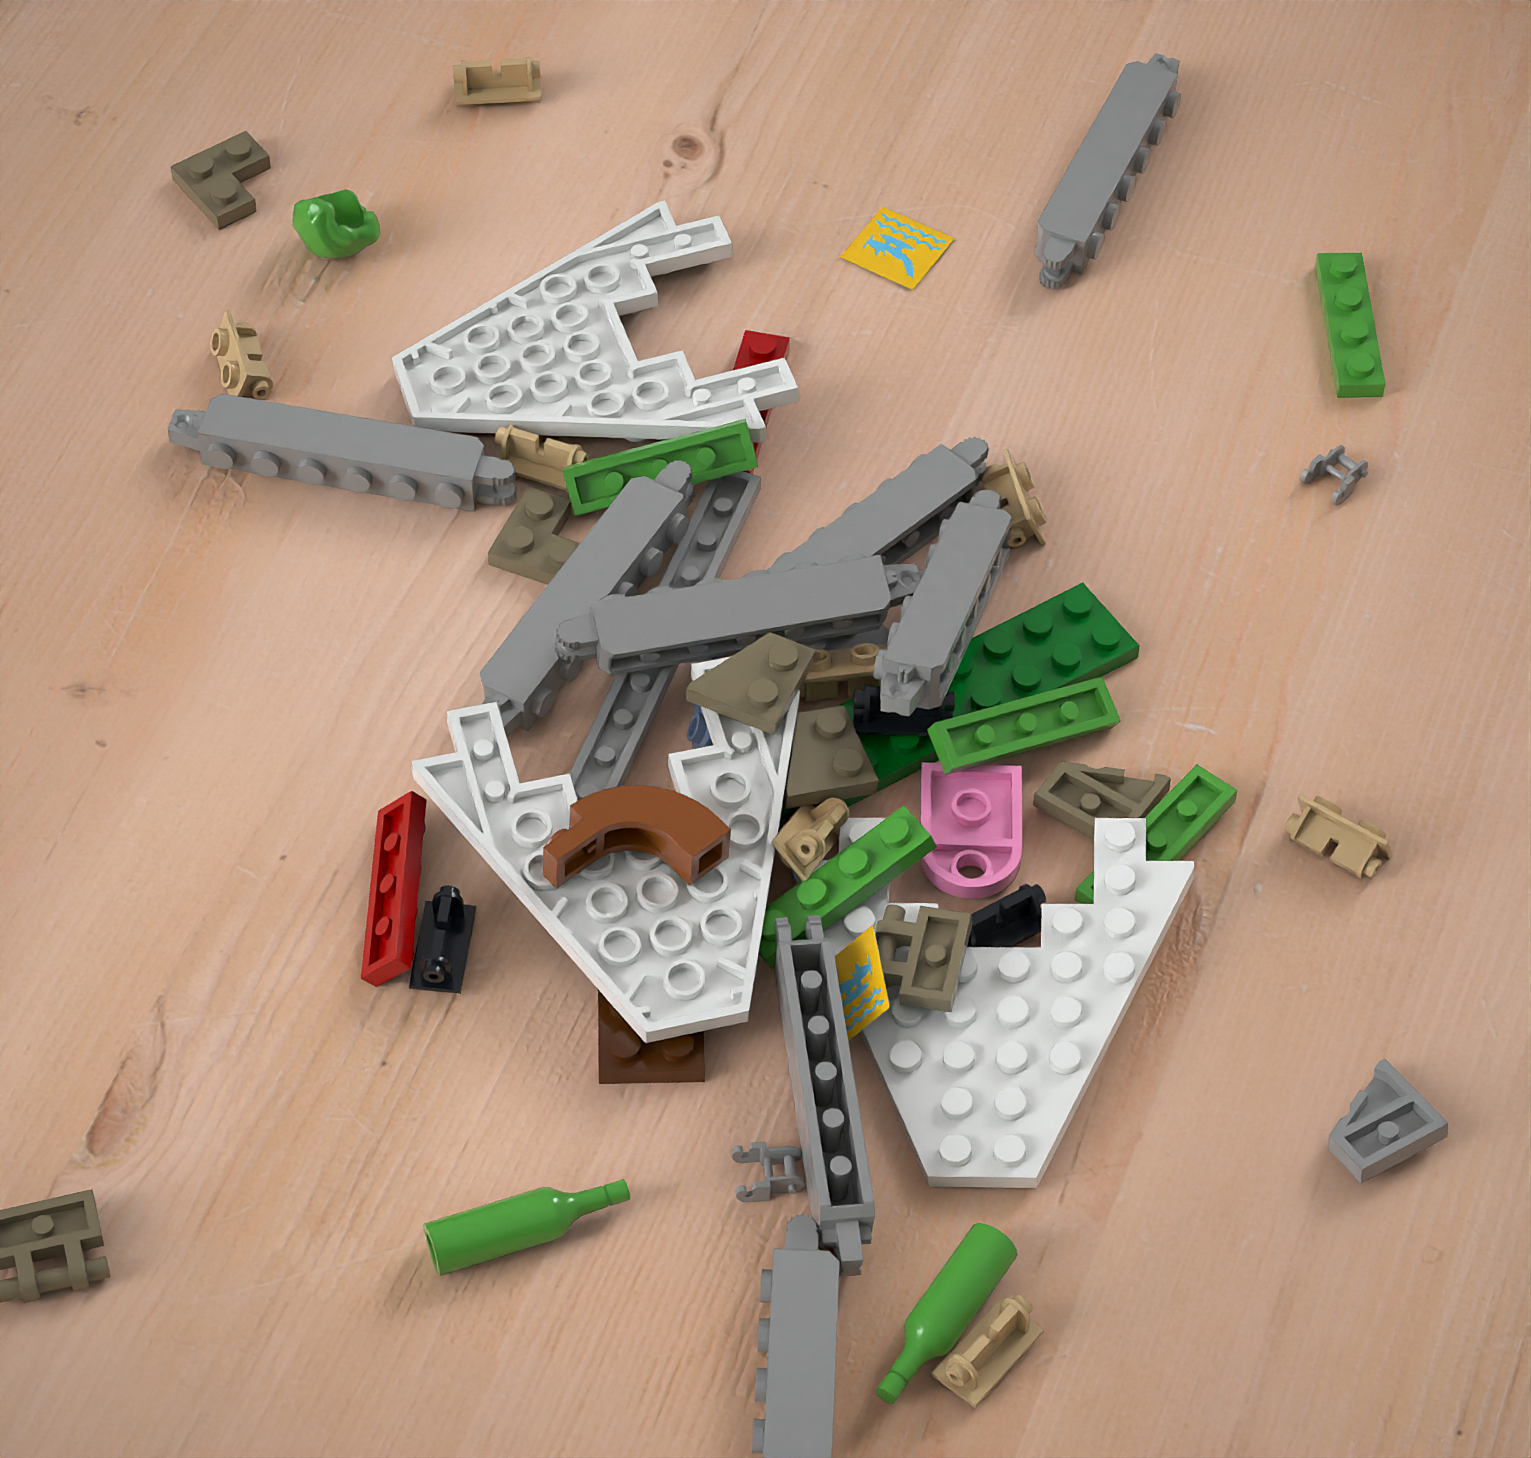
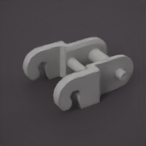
[1300,445,1368,506]
[732,1142,805,1202]

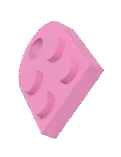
[920,762,1022,899]

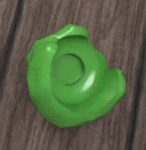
[292,189,381,259]

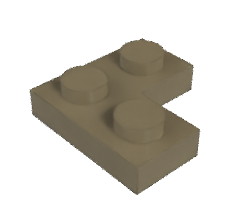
[171,131,271,230]
[488,486,580,585]

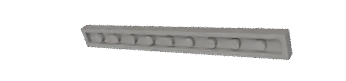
[569,471,761,800]

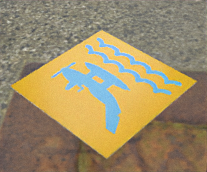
[839,206,955,290]
[835,925,890,1041]

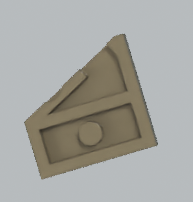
[686,632,816,735]
[783,705,879,809]
[1033,761,1171,840]

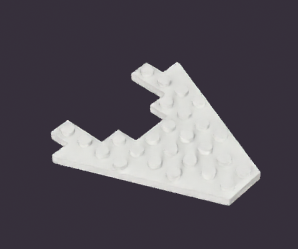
[392,200,799,443]
[411,656,800,1043]
[791,818,1194,1188]

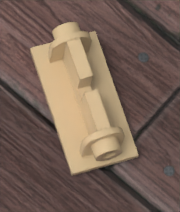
[453,57,542,105]
[210,310,273,400]
[494,424,595,491]
[982,448,1047,547]
[799,643,887,702]
[1284,794,1391,878]
[771,798,849,882]
[931,1295,1044,1408]

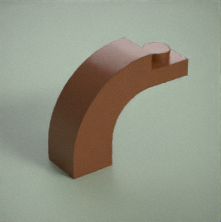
[543,785,731,889]

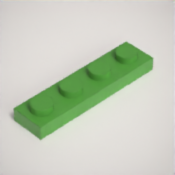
[1315,253,1385,398]
[562,419,758,516]
[927,676,1121,775]
[1074,764,1237,904]
[759,805,937,969]

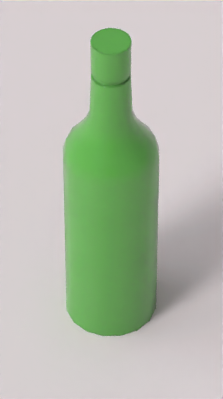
[423,1179,630,1276]
[876,1223,1018,1404]

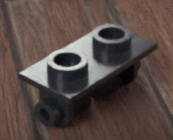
[853,684,955,736]
[967,884,1046,947]
[409,885,477,994]

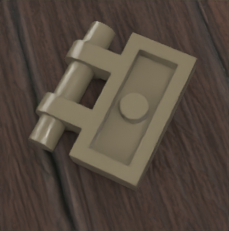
[875,904,972,1013]
[0,1189,111,1303]

